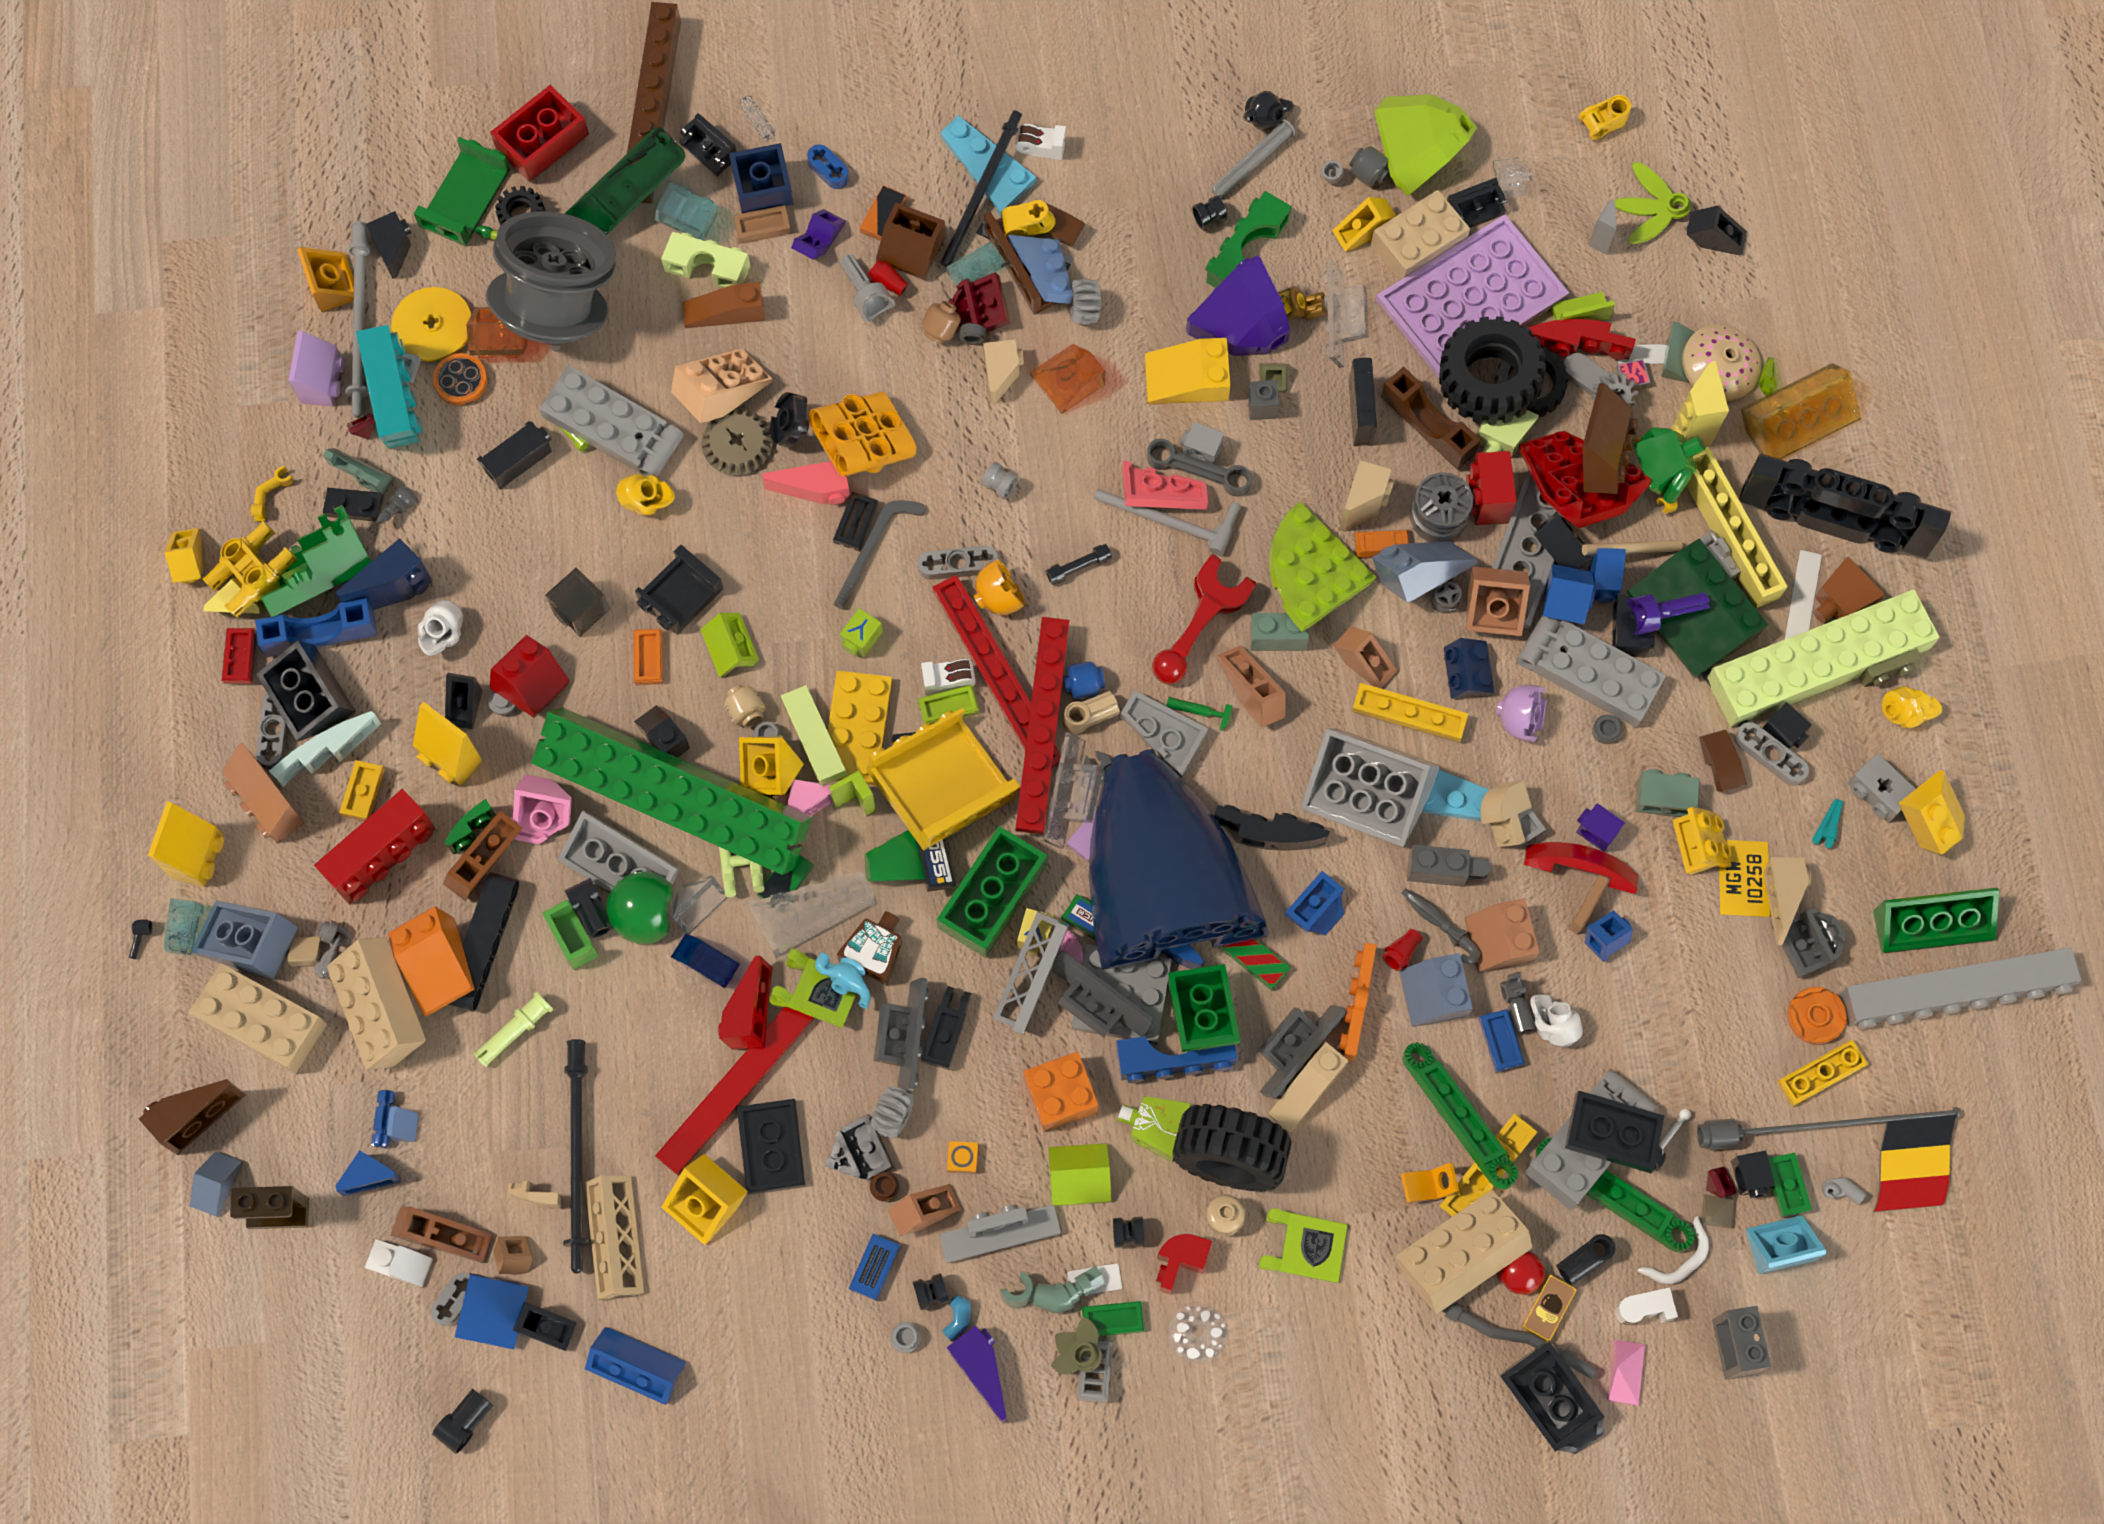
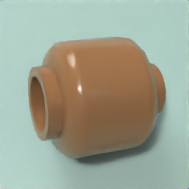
[921,301,961,343]

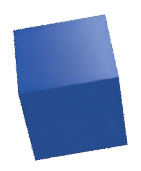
[1542,564,1595,624]

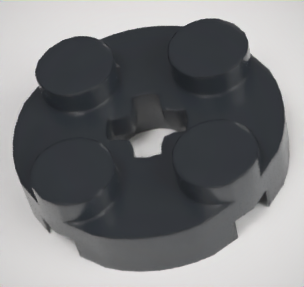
[770,392,809,448]

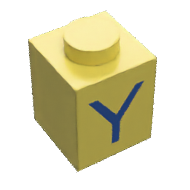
[1017,908,1054,956]

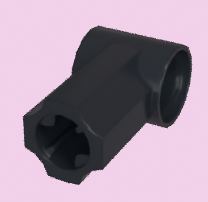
[564,878,612,939]
[1556,1234,1616,1286]
[432,1388,494,1454]

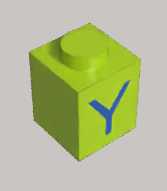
[840,608,883,658]

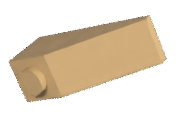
[1763,857,1811,945]
[1268,1042,1349,1133]

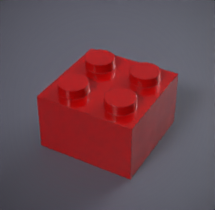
[1466,451,1516,525]

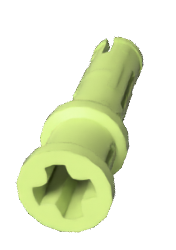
[473,991,554,1067]

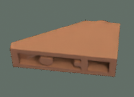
[1217,645,1286,727]

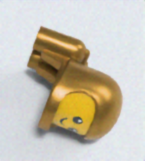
[1278,286,1327,320]

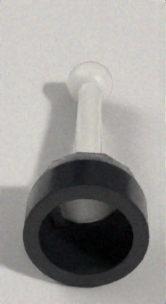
[1655,1109,1691,1171]

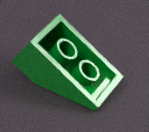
[1168,964,1240,1053]

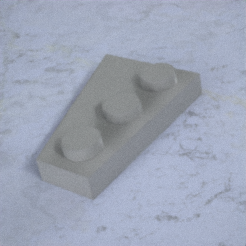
[1121,690,1208,778]

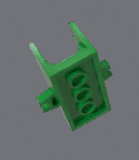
[261,505,372,617]

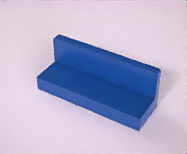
[585,1327,686,1405]

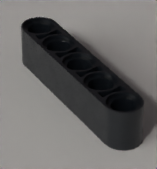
[448,872,519,1012]

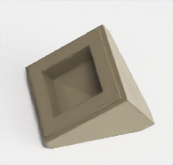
[1701,1195,1734,1229]

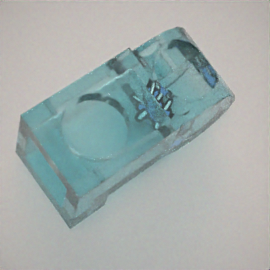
[164,898,204,955]

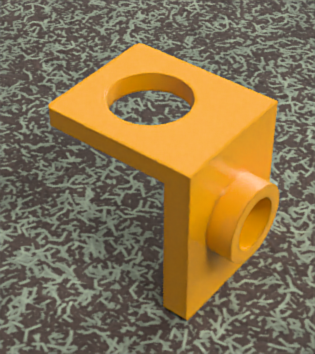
[1401,1162,1459,1203]

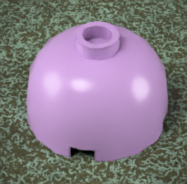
[1497,685,1546,742]

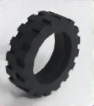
[1494,346,1568,418]

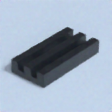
[833,492,878,551]

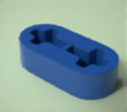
[807,144,849,189]

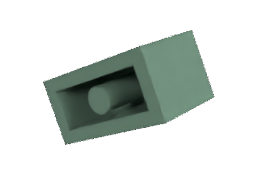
[1250,613,1309,651]
[1635,769,1699,817]

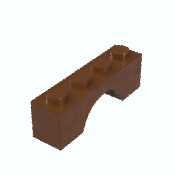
[1381,366,1481,470]

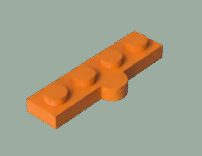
[1339,942,1377,1062]

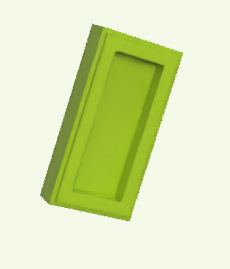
[918,684,979,725]

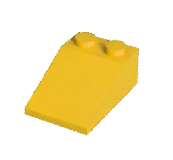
[1145,338,1230,404]
[412,701,483,787]
[147,801,224,887]

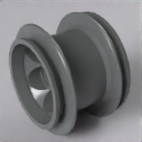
[486,211,616,344]

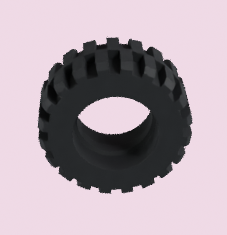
[1439,316,1546,425]
[1172,1104,1292,1192]

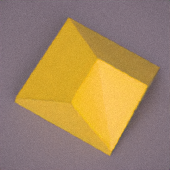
[739,735,804,795]

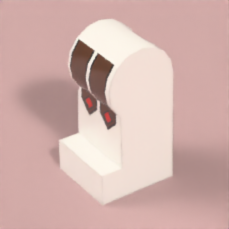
[1015,124,1066,160]
[921,659,976,696]
[1615,1287,1678,1326]

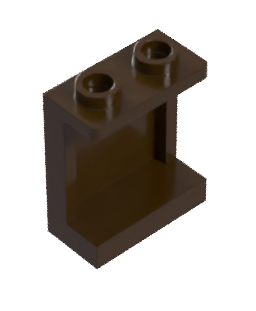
[230,1186,309,1229]

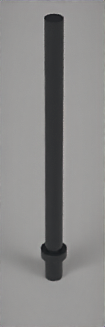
[940,110,1022,268]

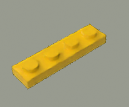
[1352,683,1468,742]

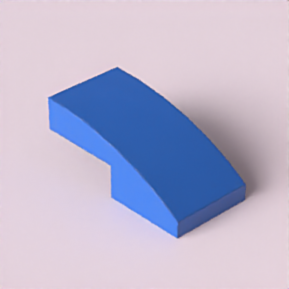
[1161,944,1205,969]

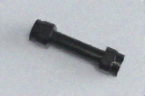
[1045,544,1112,585]

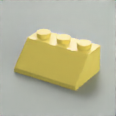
[1671,361,1729,446]

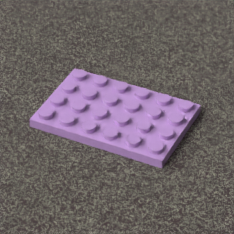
[1376,214,1569,379]

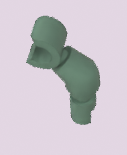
[1000,1266,1105,1314]

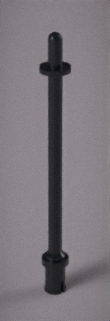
[563,1039,590,1274]

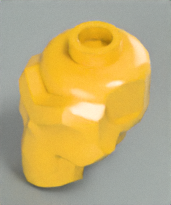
[616,474,675,515]
[1881,686,1942,728]

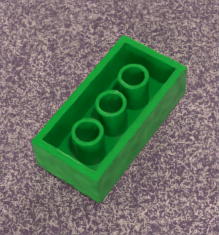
[936,826,1048,958]

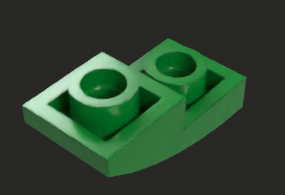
[445,799,496,854]

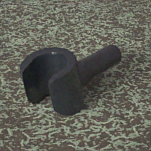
[128,919,153,959]

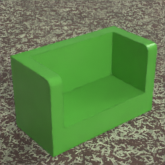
[542,900,599,970]

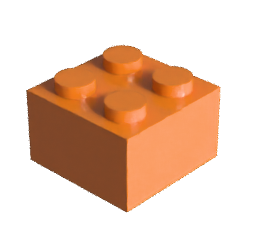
[1023,1051,1099,1132]

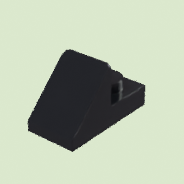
[512,1302,577,1351]

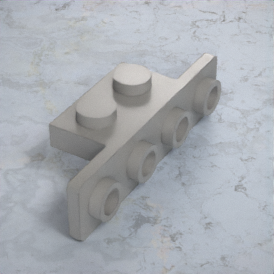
[939,1204,1061,1263]

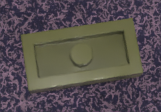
[1859,648,1922,687]

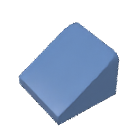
[386,1106,418,1142]

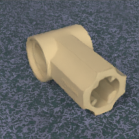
[1063,691,1120,735]

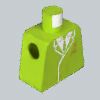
[1117,1096,1191,1162]

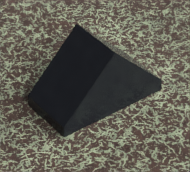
[445,673,483,729]

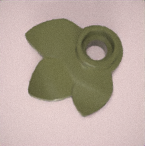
[1051,1317,1102,1375]

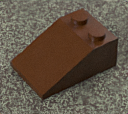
[139,1079,246,1155]

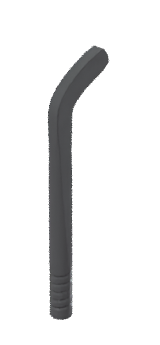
[834,500,925,609]

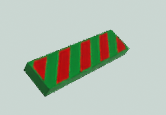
[1218,939,1291,991]

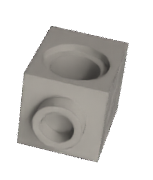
[1180,422,1224,464]

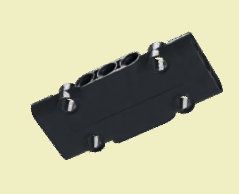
[1739,453,1951,559]

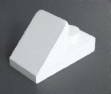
[365,1239,433,1287]

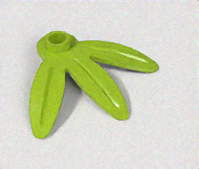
[1614,162,1692,244]

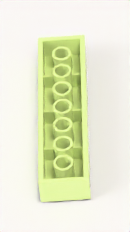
[1707,589,1940,728]

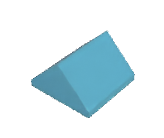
[1746,1215,1826,1274]

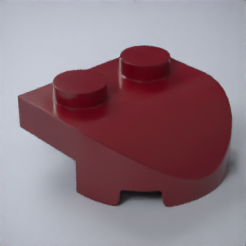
[949,272,1011,333]

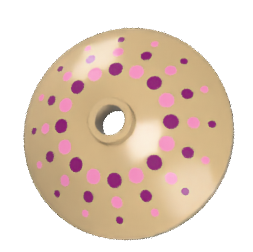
[1682,324,1761,401]

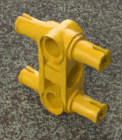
[202,521,298,618]

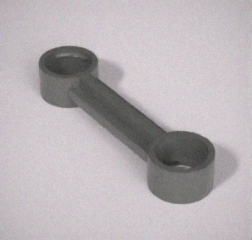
[1147,438,1252,497]

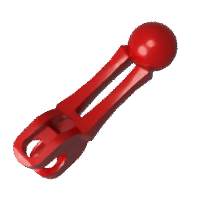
[1152,554,1256,685]

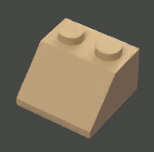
[1339,460,1394,532]

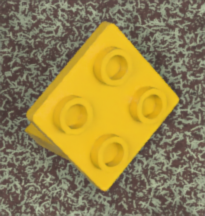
[1672,807,1731,875]

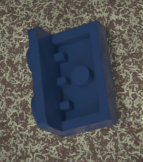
[1444,638,1495,699]

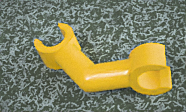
[251,466,294,521]

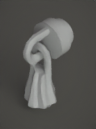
[314,920,351,979]

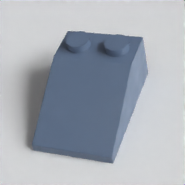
[1372,541,1478,603]
[191,900,298,979]

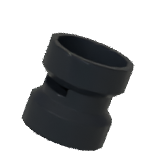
[1192,195,1227,230]
[1113,1216,1144,1248]
[913,1273,949,1310]

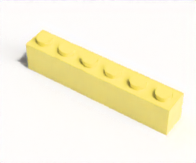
[1686,446,1788,609]

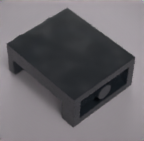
[635,545,724,635]

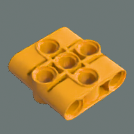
[809,391,916,477]

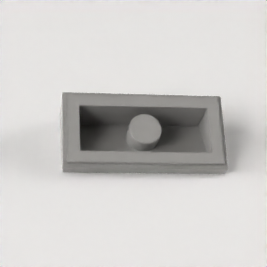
[1589,200,1616,254]

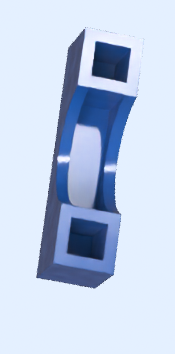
[255,598,378,657]
[1116,1036,1237,1083]

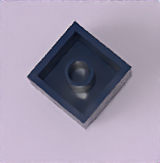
[729,143,794,213]

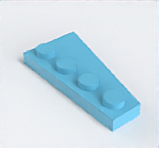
[940,115,1036,217]
[1422,770,1489,821]

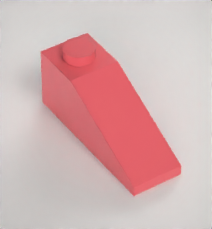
[762,461,850,505]

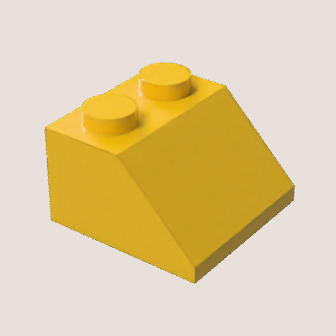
[1899,770,1965,855]
[661,1154,748,1245]

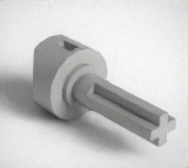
[839,254,895,323]

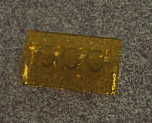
[1740,363,1861,459]

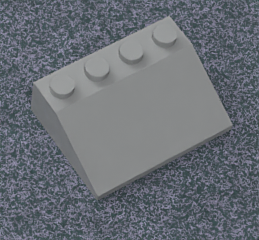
[1300,728,1440,847]

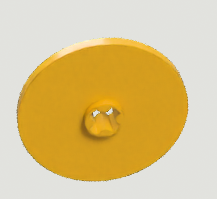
[391,287,473,362]

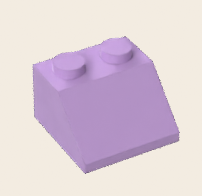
[288,331,345,406]

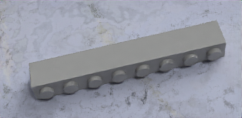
[1840,947,2081,1029]

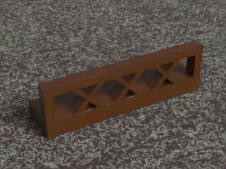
[984,212,1057,314]

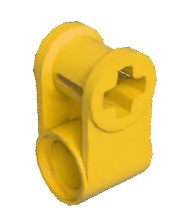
[1578,95,1631,140]
[1002,200,1055,238]

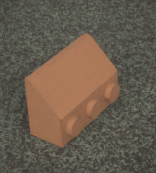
[222,742,305,843]

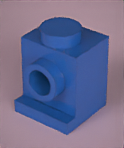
[1585,910,1633,962]

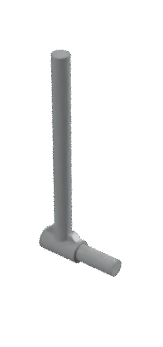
[1094,489,1241,556]

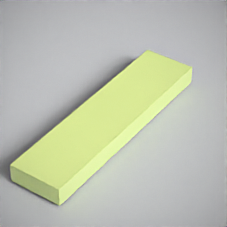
[781,685,847,786]

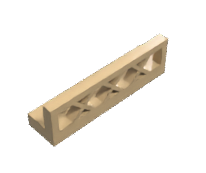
[585,1176,644,1300]

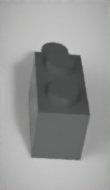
[1407,845,1491,887]

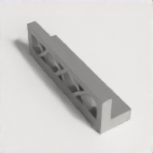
[993,911,1070,1034]

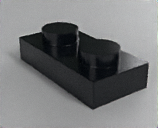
[322,487,384,522]

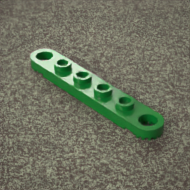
[1402,1042,1518,1189]
[1536,1137,1695,1252]

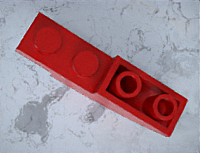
[1528,319,1636,360]

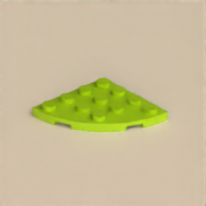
[1269,501,1376,632]

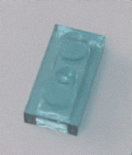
[946,241,1005,286]

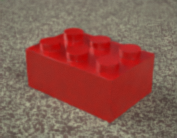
[490,84,589,182]

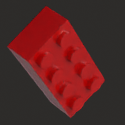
[314,788,436,904]

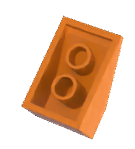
[388,906,474,1016]

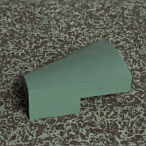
[323,448,394,496]

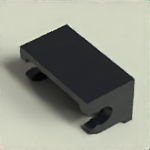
[680,113,736,177]
[1447,178,1507,228]
[1534,511,1593,569]

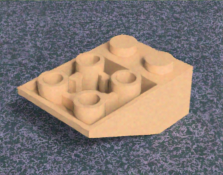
[671,348,773,423]

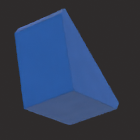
[335,1150,401,1196]

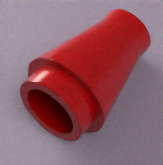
[868,259,909,296]
[1383,929,1423,971]

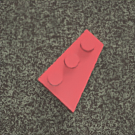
[1122,460,1208,510]

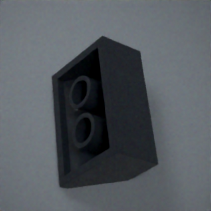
[256,640,356,741]

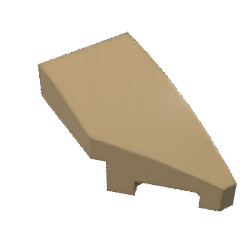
[508,1180,563,1209]

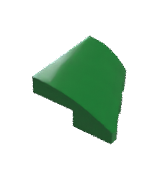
[865,830,924,882]

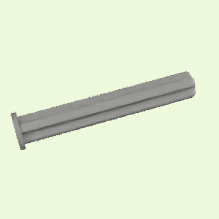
[1211,119,1296,198]

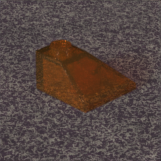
[1030,344,1106,414]

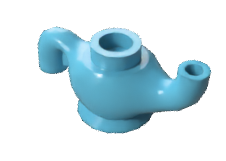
[815,953,871,1009]

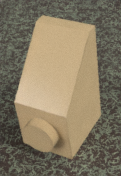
[983,339,1024,403]

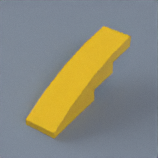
[1440,1113,1538,1217]

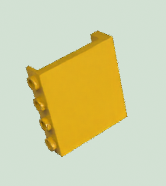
[866,708,1020,851]

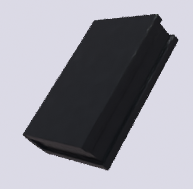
[1348,358,1377,446]

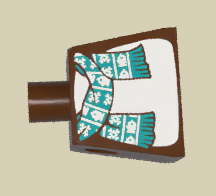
[837,911,902,986]

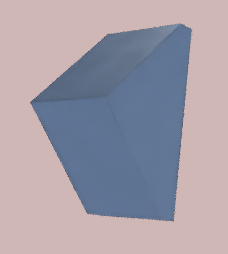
[190,1151,243,1217]

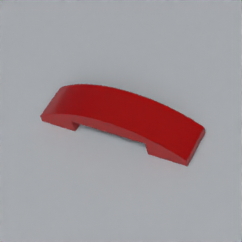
[1524,842,1638,894]

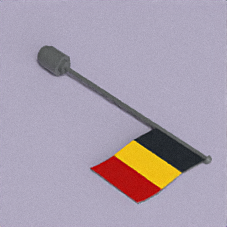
[1697,1107,1961,1212]

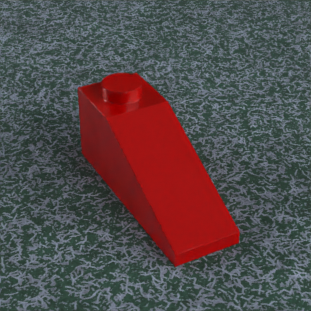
[718,955,773,1050]

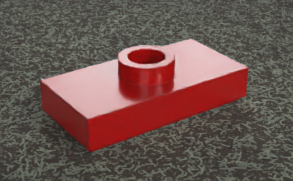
[221,628,257,684]

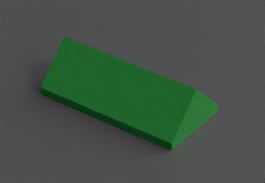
[1873,887,2000,953]

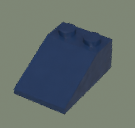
[335,538,432,610]

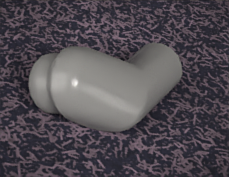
[1822,1177,1867,1205]

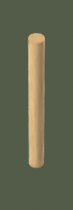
[1582,540,1683,556]

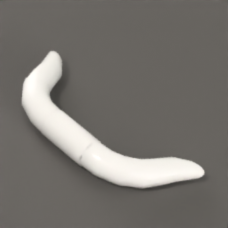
[1637,1216,1709,1285]

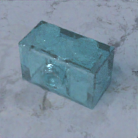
[655,183,718,241]

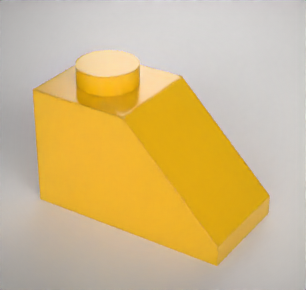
[1332,197,1396,252]
[164,528,204,584]

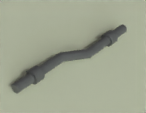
[1442,1302,1598,1379]

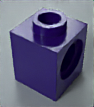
[1576,803,1625,852]

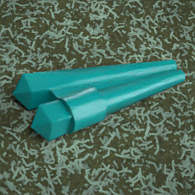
[1812,798,1843,849]

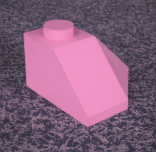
[513,774,572,844]

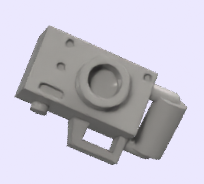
[1700,530,1741,581]

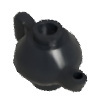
[1243,91,1294,130]

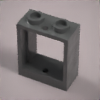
[1712,1306,1771,1380]

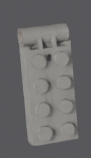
[540,365,684,477]
[1517,614,1666,728]
[1524,1068,1657,1211]

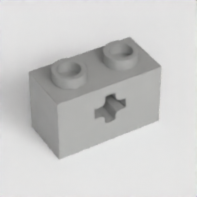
[1847,753,1915,823]

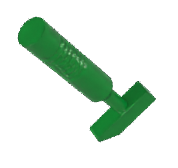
[1166,697,1233,731]

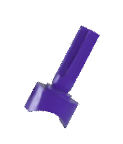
[1626,592,1710,635]

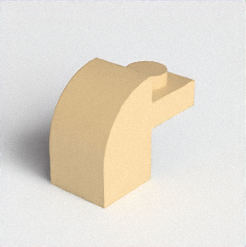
[1480,780,1532,847]

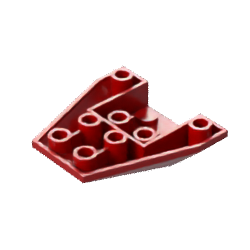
[1519,431,1651,528]

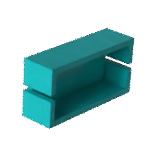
[356,325,423,449]

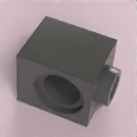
[1247,380,1279,420]

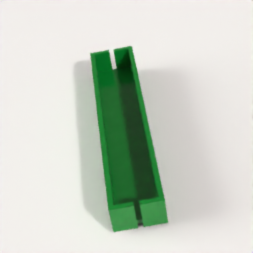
[531,707,813,875]

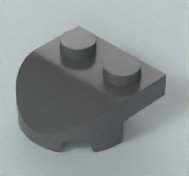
[1772,909,1846,978]

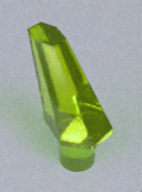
[1759,357,1776,396]

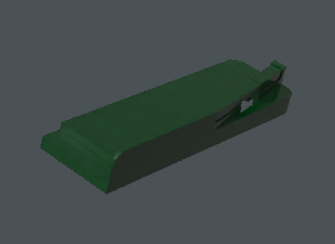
[564,127,686,235]

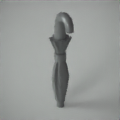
[1401,888,1480,965]

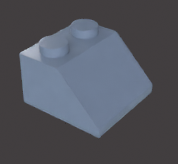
[1399,953,1473,1027]

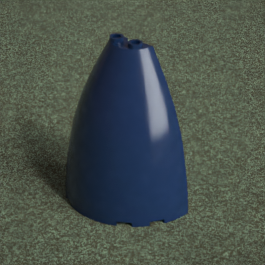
[1089,749,1269,970]

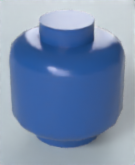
[1063,661,1105,700]

